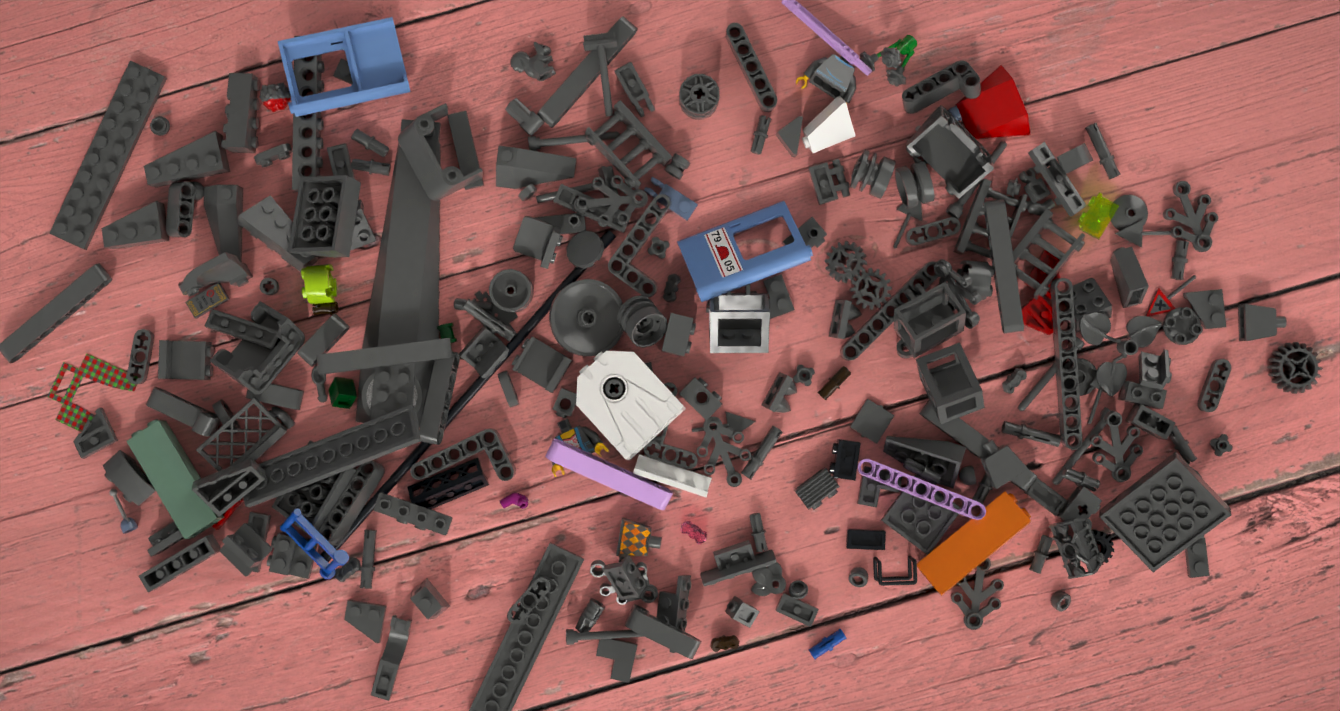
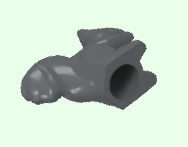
[510,42,556,81]

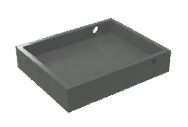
[1099,452,1231,572]

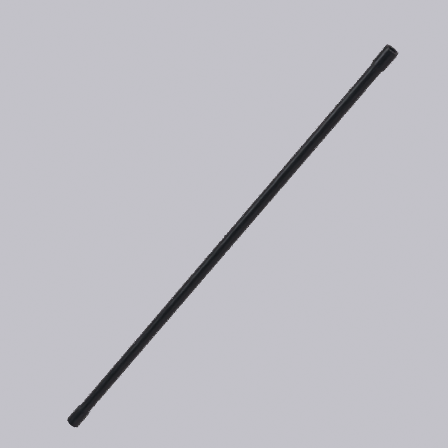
[320,229,616,562]

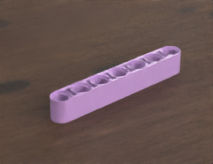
[545,439,673,510]
[857,459,986,520]

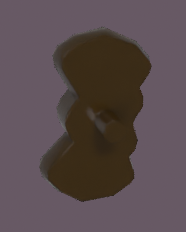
[710,635,740,652]

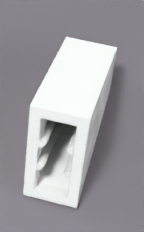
[802,96,855,153]

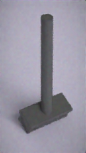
[583,32,618,116]
[536,166,618,203]

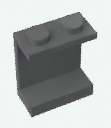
[512,337,573,393]
[158,340,214,380]

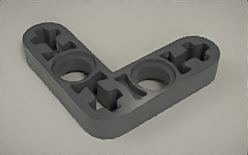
[644,425,698,469]

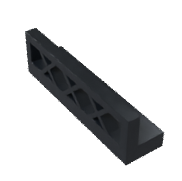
[407,458,489,509]

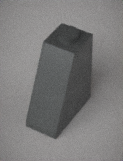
[1110,247,1149,308]

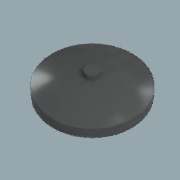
[549,279,624,356]

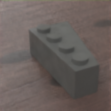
[221,73,260,153]

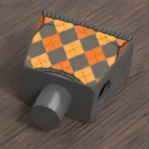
[616,518,662,556]

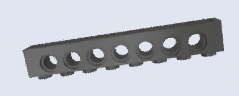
[292,36,324,192]

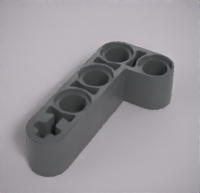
[902,61,981,114]
[146,387,221,437]
[625,604,702,659]

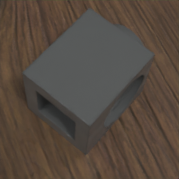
[553,388,577,419]

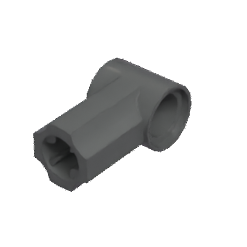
[505,98,544,136]

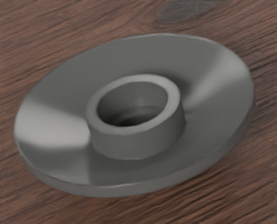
[1109,195,1148,231]

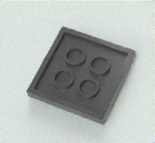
[881,474,960,555]

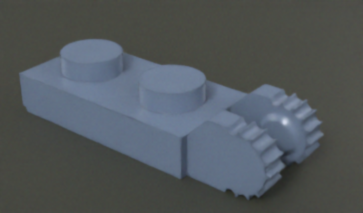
[643,177,698,221]

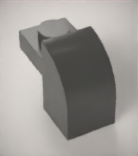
[1056,143,1093,174]

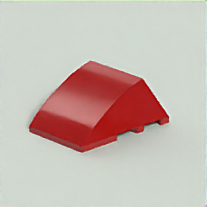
[955,65,1031,139]

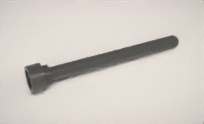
[528,131,620,151]
[946,141,1007,219]
[1018,337,1085,411]
[1052,407,1114,485]
[566,629,644,645]

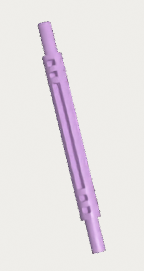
[781,0,872,76]

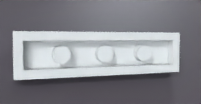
[633,454,712,497]

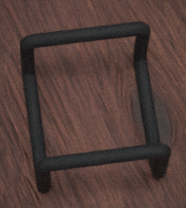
[873,556,917,586]

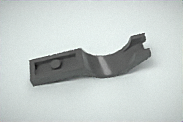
[371,615,412,701]

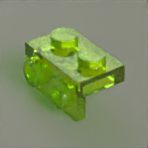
[1078,192,1119,240]

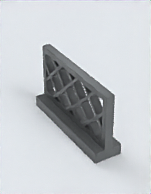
[196,397,287,472]

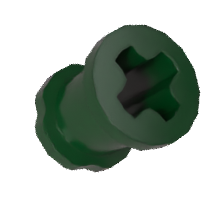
[437,323,458,343]

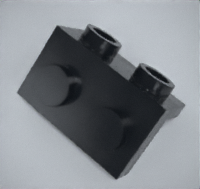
[829,439,861,481]

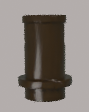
[312,302,338,315]

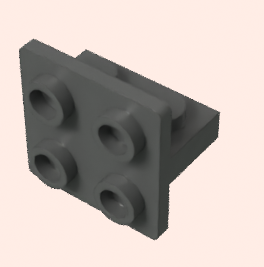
[220,523,273,577]

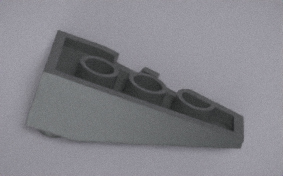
[496,146,577,189]
[204,185,243,262]
[883,436,966,489]

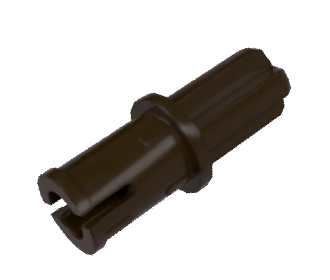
[817,366,851,400]

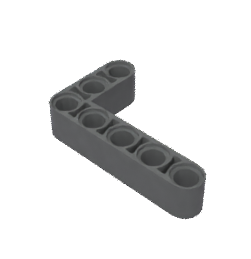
[608,194,672,297]
[410,428,516,481]

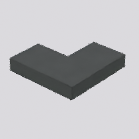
[857,466,902,508]
[596,639,638,683]

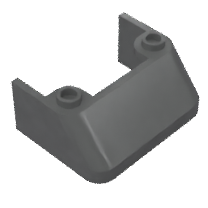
[398,103,483,201]

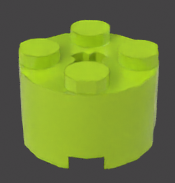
[301,264,337,304]

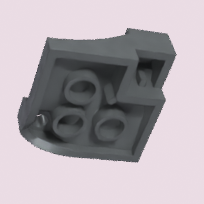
[178,252,253,296]

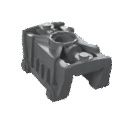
[1049,518,1105,579]

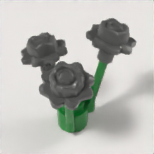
[860,35,917,86]

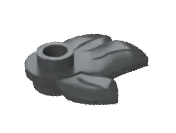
[751,562,786,596]

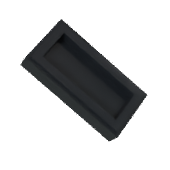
[846,529,886,550]

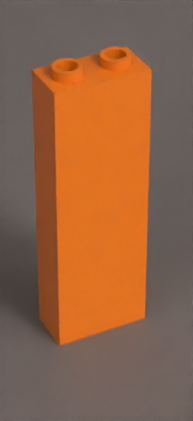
[917,491,1031,596]

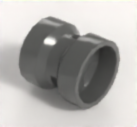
[664,153,691,180]

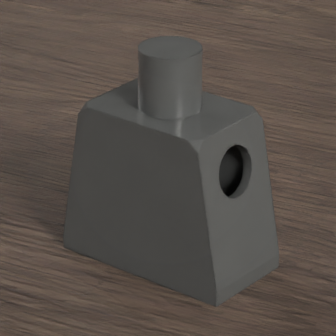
[1238,304,1287,341]
[981,439,1028,489]
[410,579,450,620]

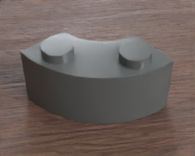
[103,450,156,506]

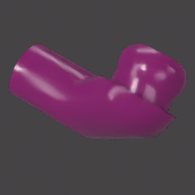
[500,492,529,509]

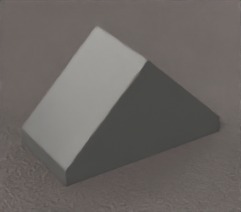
[776,116,803,157]

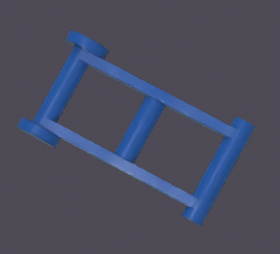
[280,509,349,579]

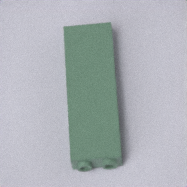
[126,419,224,539]

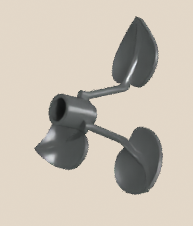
[1079,312,1162,396]

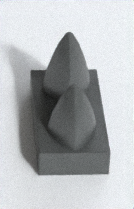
[828,299,862,339]
[762,372,797,413]

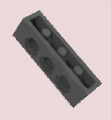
[139,534,221,592]

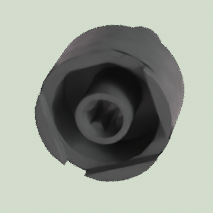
[956,260,994,300]

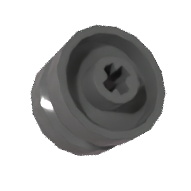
[895,161,935,209]
[489,269,534,313]

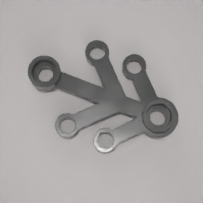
[573,175,648,227]
[1163,181,1218,252]
[934,259,982,329]
[1089,410,1143,482]
[697,417,751,487]
[590,554,658,605]
[951,558,1004,630]

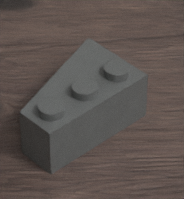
[101,201,169,249]
[192,458,265,517]

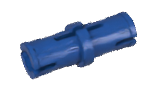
[808,629,847,660]

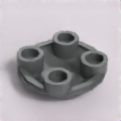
[1163,307,1203,345]

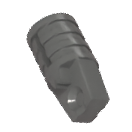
[575,598,606,633]

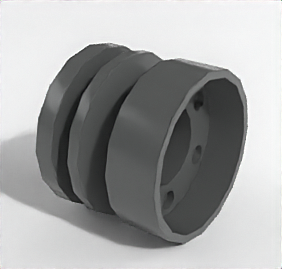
[679,74,720,120]
[850,149,896,199]
[617,295,668,347]

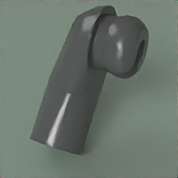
[1026,199,1055,216]
[269,406,295,429]

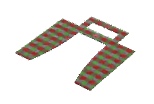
[48,354,139,432]

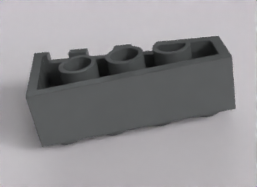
[144,131,230,188]
[237,195,319,272]

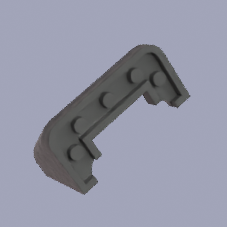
[906,105,994,199]
[210,301,305,394]

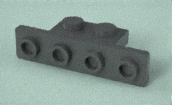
[374,492,453,535]
[700,540,777,586]
[657,575,691,653]

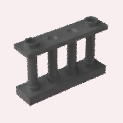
[585,100,672,190]
[953,179,1028,259]
[1013,209,1086,300]

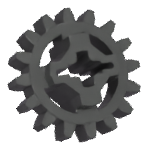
[825,241,867,283]
[849,268,892,310]

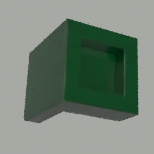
[328,377,357,409]

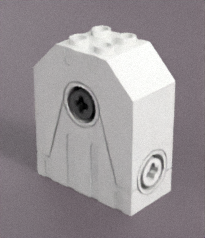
[576,351,686,460]

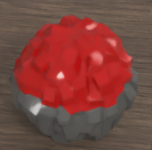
[259,83,291,112]

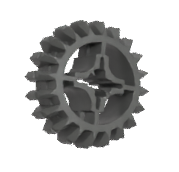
[1267,342,1323,394]

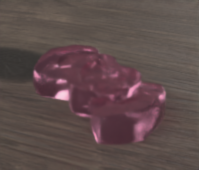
[680,521,707,544]

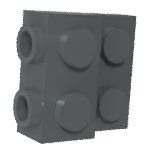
[267,532,318,579]

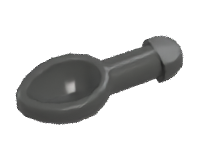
[311,365,328,403]

